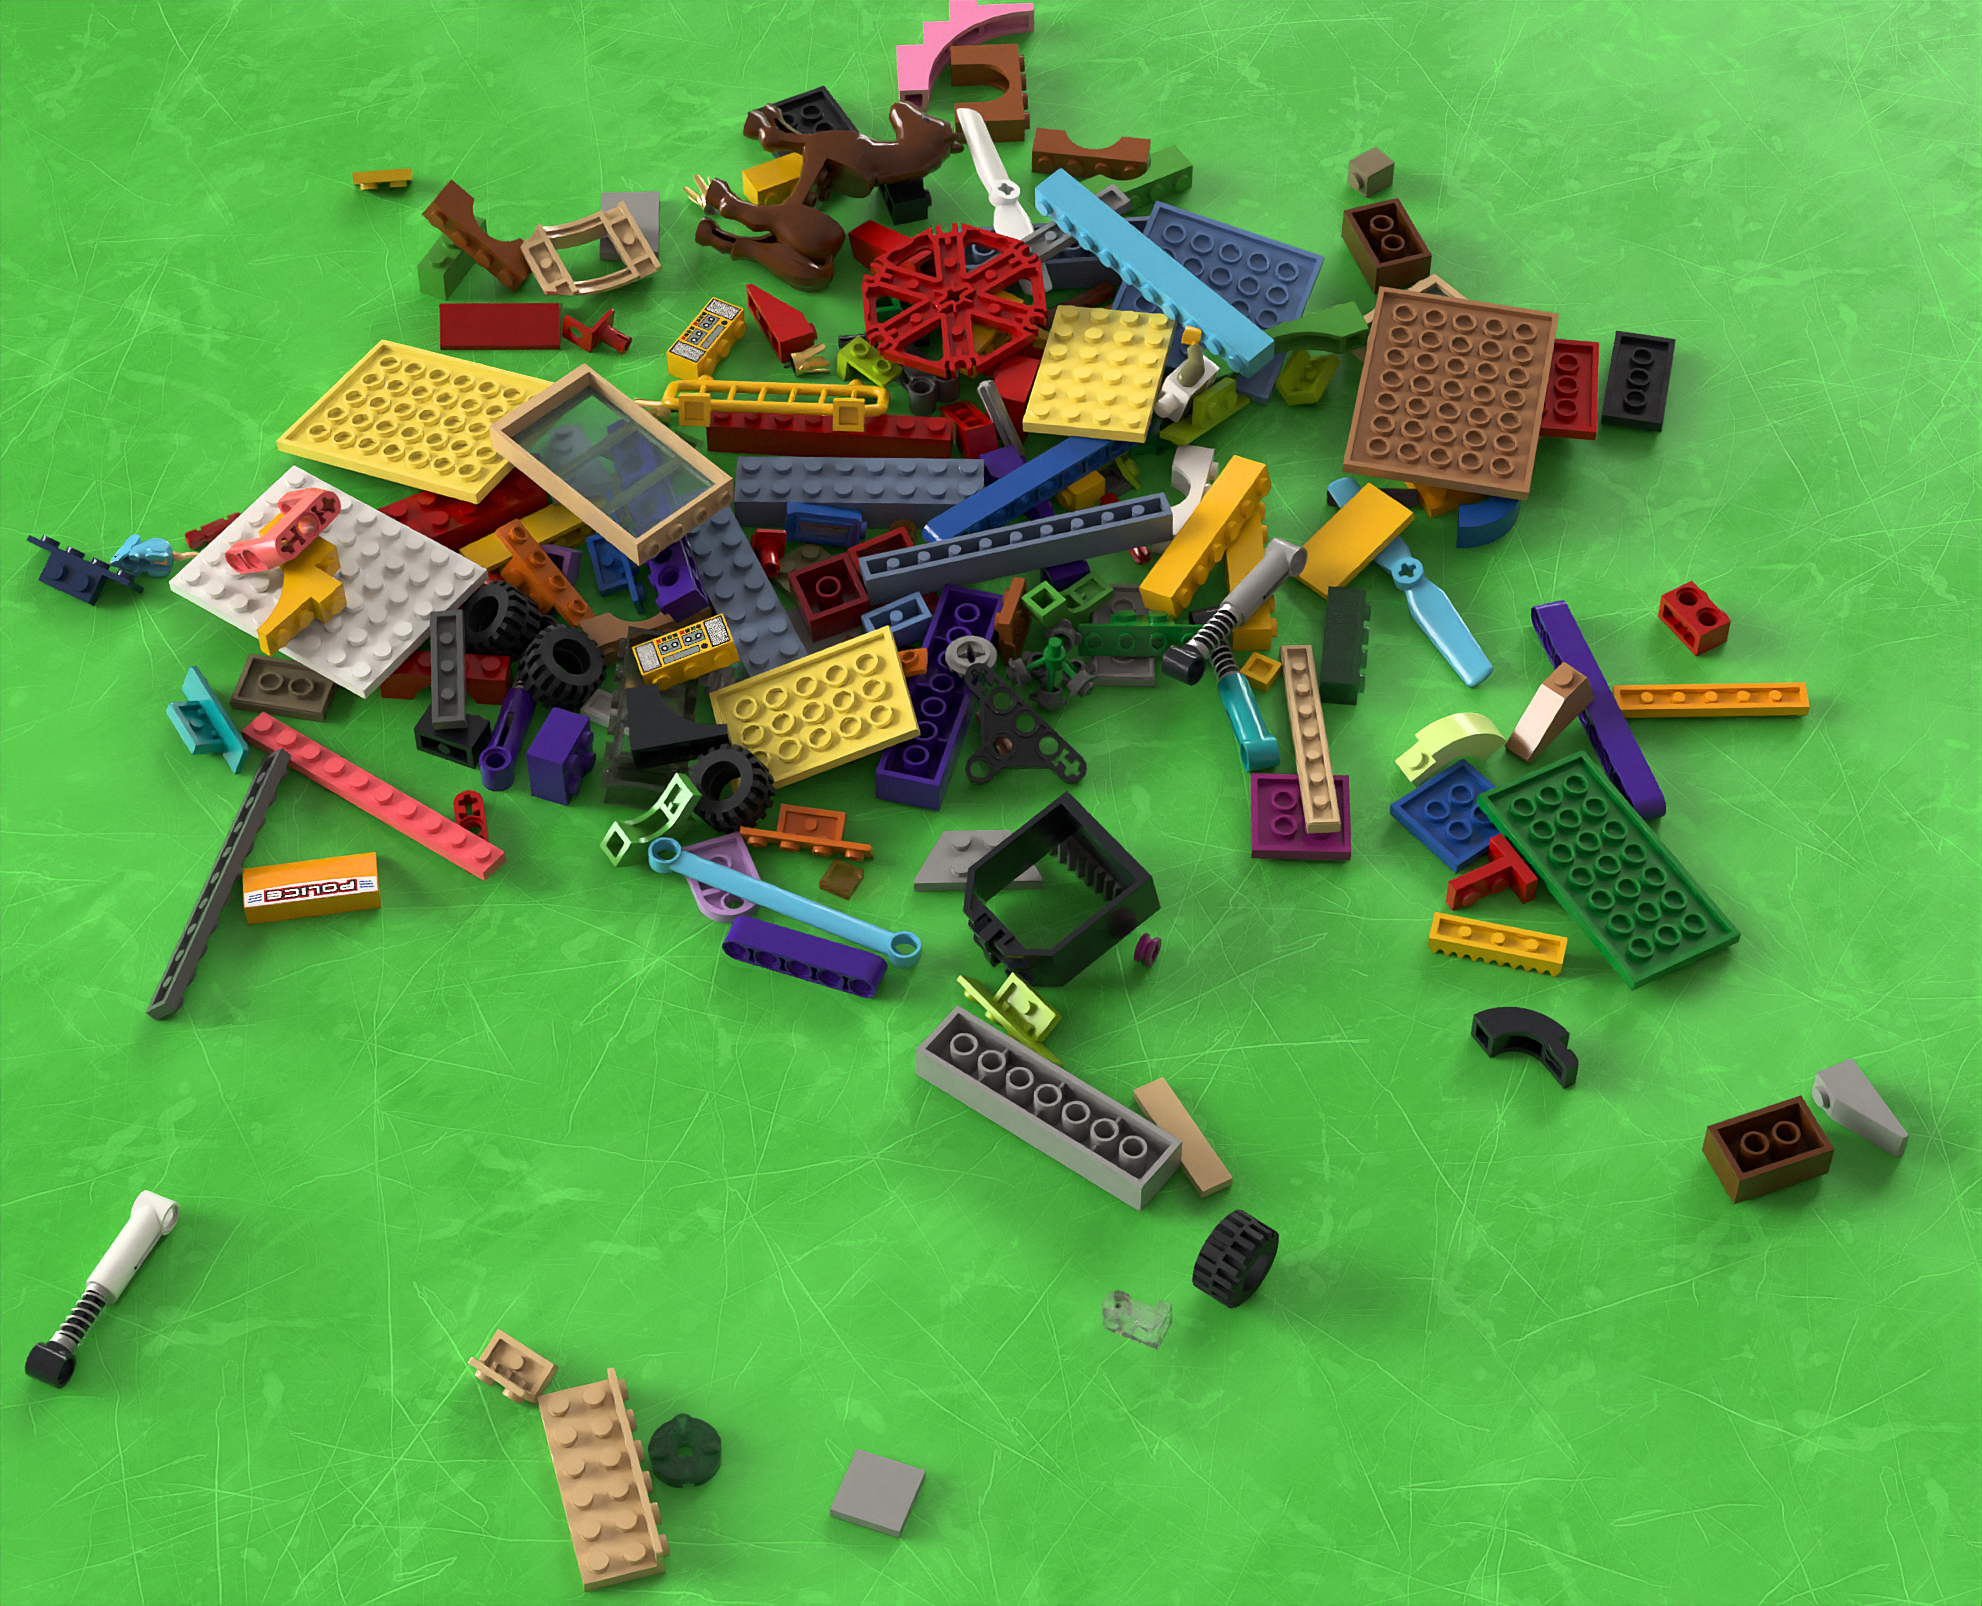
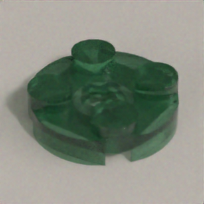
[648,1413,722,1488]

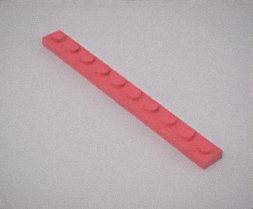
[241,711,507,881]

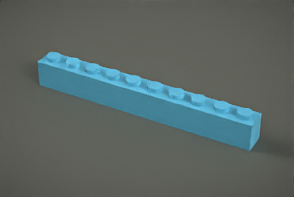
[1035,168,1275,379]

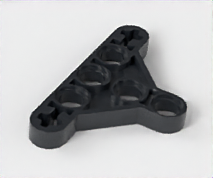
[964,663,1087,785]

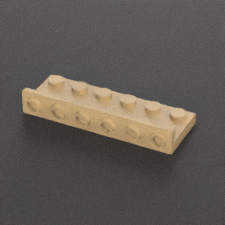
[537,1367,670,1592]

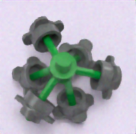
[1005,619,1098,711]

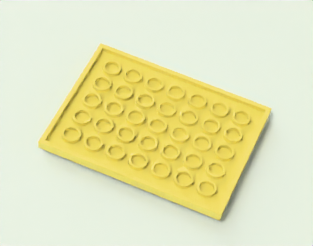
[276,339,563,504]

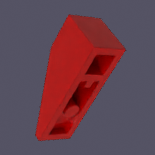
[746,283,817,364]
[938,399,999,459]

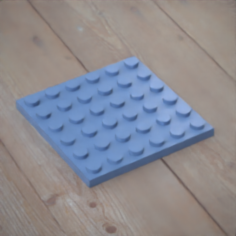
[1110,200,1324,406]

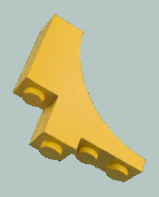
[256,513,347,657]

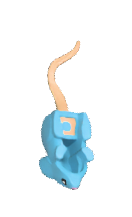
[110,534,199,577]

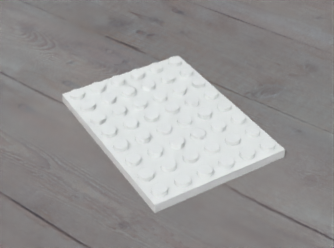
[169,466,489,699]

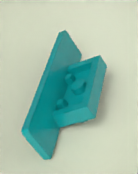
[166,666,249,774]

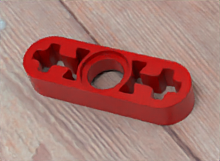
[453,790,490,874]

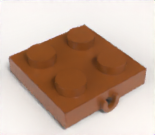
[994,577,1032,667]

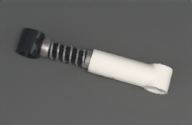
[25,1190,180,1389]

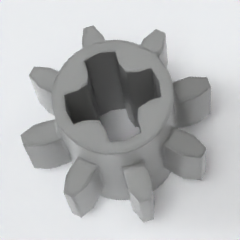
[698,666,740,695]

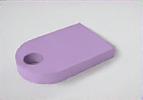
[681,831,761,923]

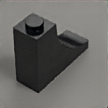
[626,683,733,770]

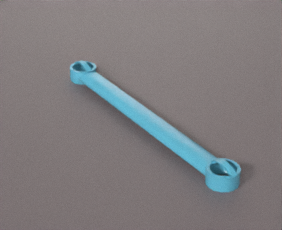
[648,837,921,968]

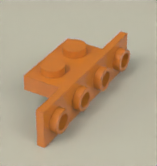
[494,518,596,627]
[740,804,874,861]

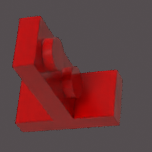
[1446,833,1538,911]

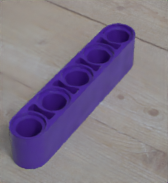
[722,915,888,998]

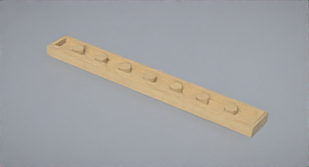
[1279,645,1341,833]

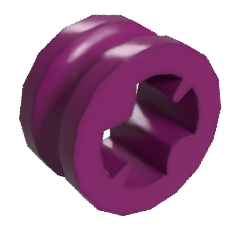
[1133,933,1162,967]

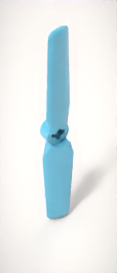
[1327,477,1493,687]

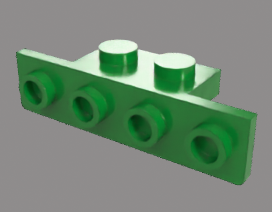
[1078,610,1206,657]

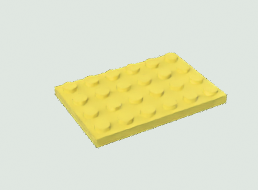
[1022,305,1177,443]
[709,625,921,793]

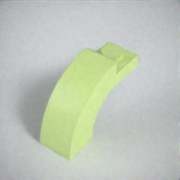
[1395,712,1508,787]

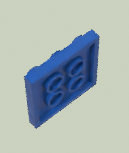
[1390,758,1500,874]

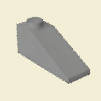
[1812,1058,1909,1158]

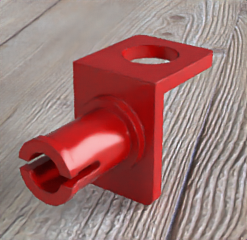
[562,308,632,355]
[750,529,787,578]

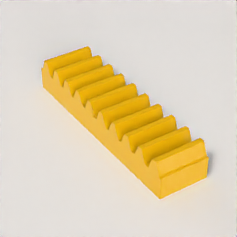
[1428,912,1568,977]

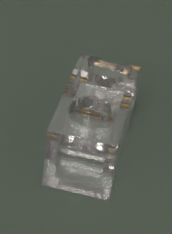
[1102,1290,1172,1350]

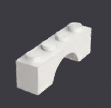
[1152,445,1219,554]

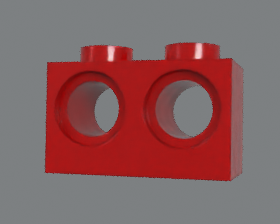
[1658,581,1731,657]

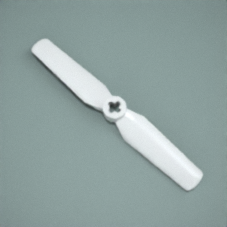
[957,108,1053,296]

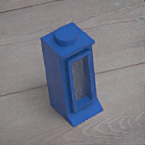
[783,501,867,548]

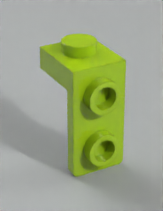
[836,335,902,388]

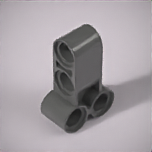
[894,343,960,416]

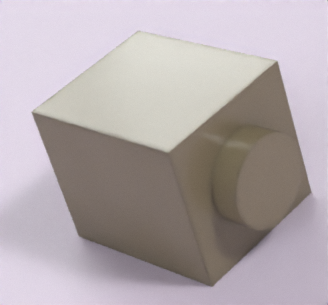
[1347,147,1395,198]

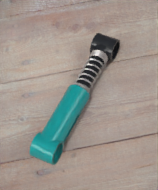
[1188,605,1280,772]

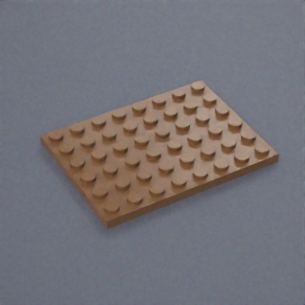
[1342,286,1559,501]

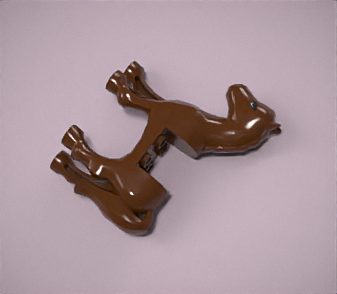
[695,101,964,293]

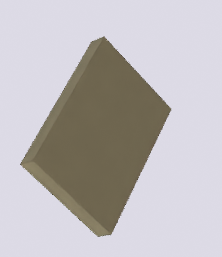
[230,654,339,723]

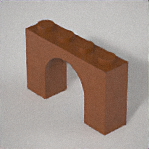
[950,44,1030,144]

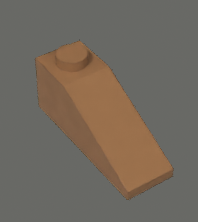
[1505,662,1595,765]

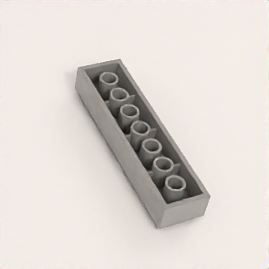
[916,1005,1182,1212]

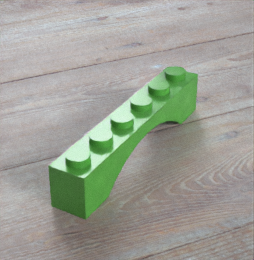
[1202,301,1369,386]

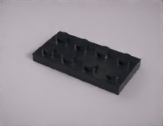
[1601,331,1676,432]

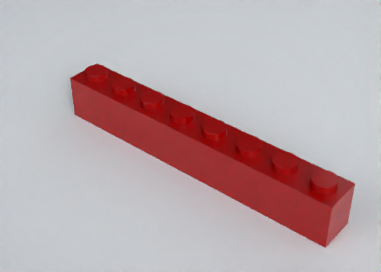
[706,412,953,459]

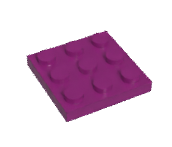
[1250,773,1351,860]

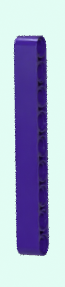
[1531,600,1666,821]

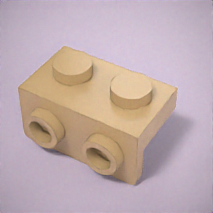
[468,1329,559,1405]

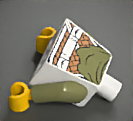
[1154,326,1220,423]

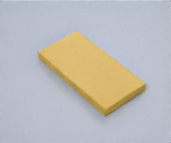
[1295,482,1415,602]

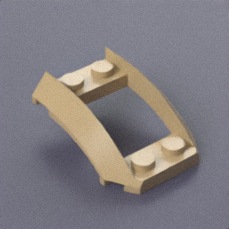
[520,201,662,296]

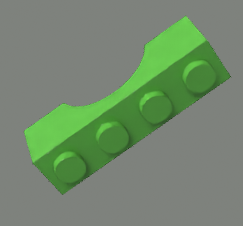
[1079,145,1193,214]

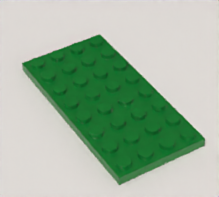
[1476,750,1741,991]

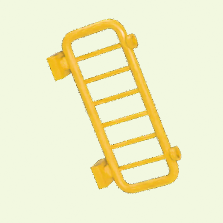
[662,374,891,432]

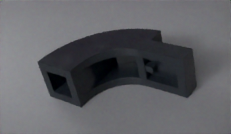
[1471,1007,1579,1089]

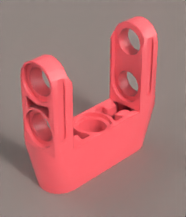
[225,487,341,574]

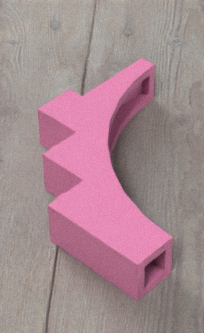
[896,0,1034,111]

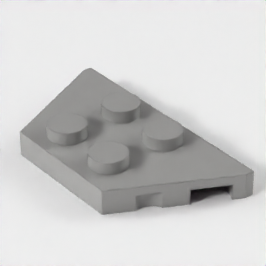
[914,830,1042,892]

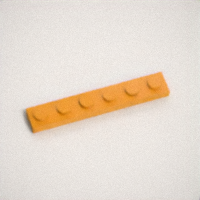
[1612,682,1810,718]

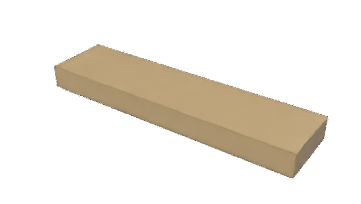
[1133,1077,1233,1198]

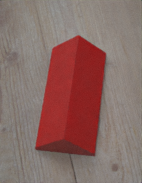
[439,303,563,350]

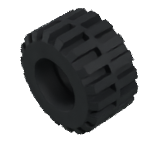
[462,580,541,663]
[518,624,607,712]
[688,744,776,834]
[1192,1209,1279,1309]

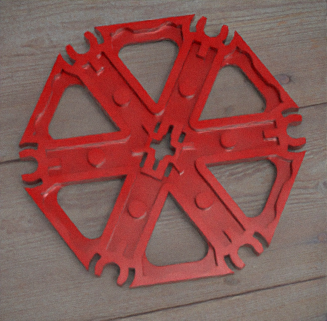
[861,223,1048,379]

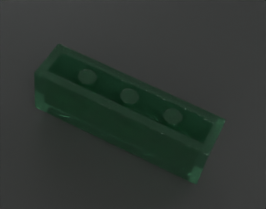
[1319,586,1372,706]

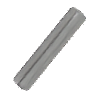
[977,380,1025,455]

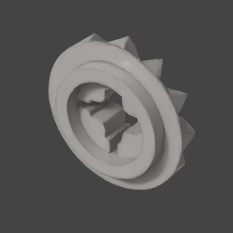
[945,636,997,679]

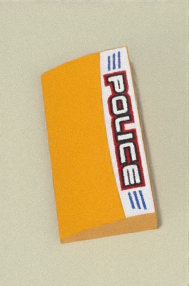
[243,852,381,925]

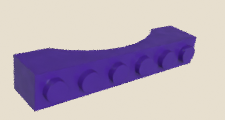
[979,445,1090,592]

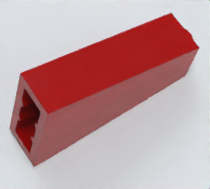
[848,220,937,278]

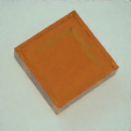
[819,859,864,901]

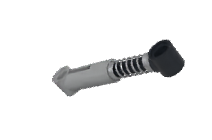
[1161,538,1308,686]

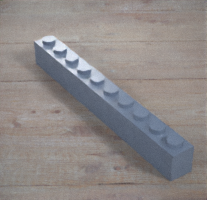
[858,492,1173,606]

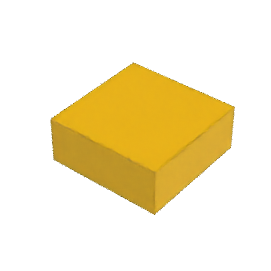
[1239,651,1282,693]

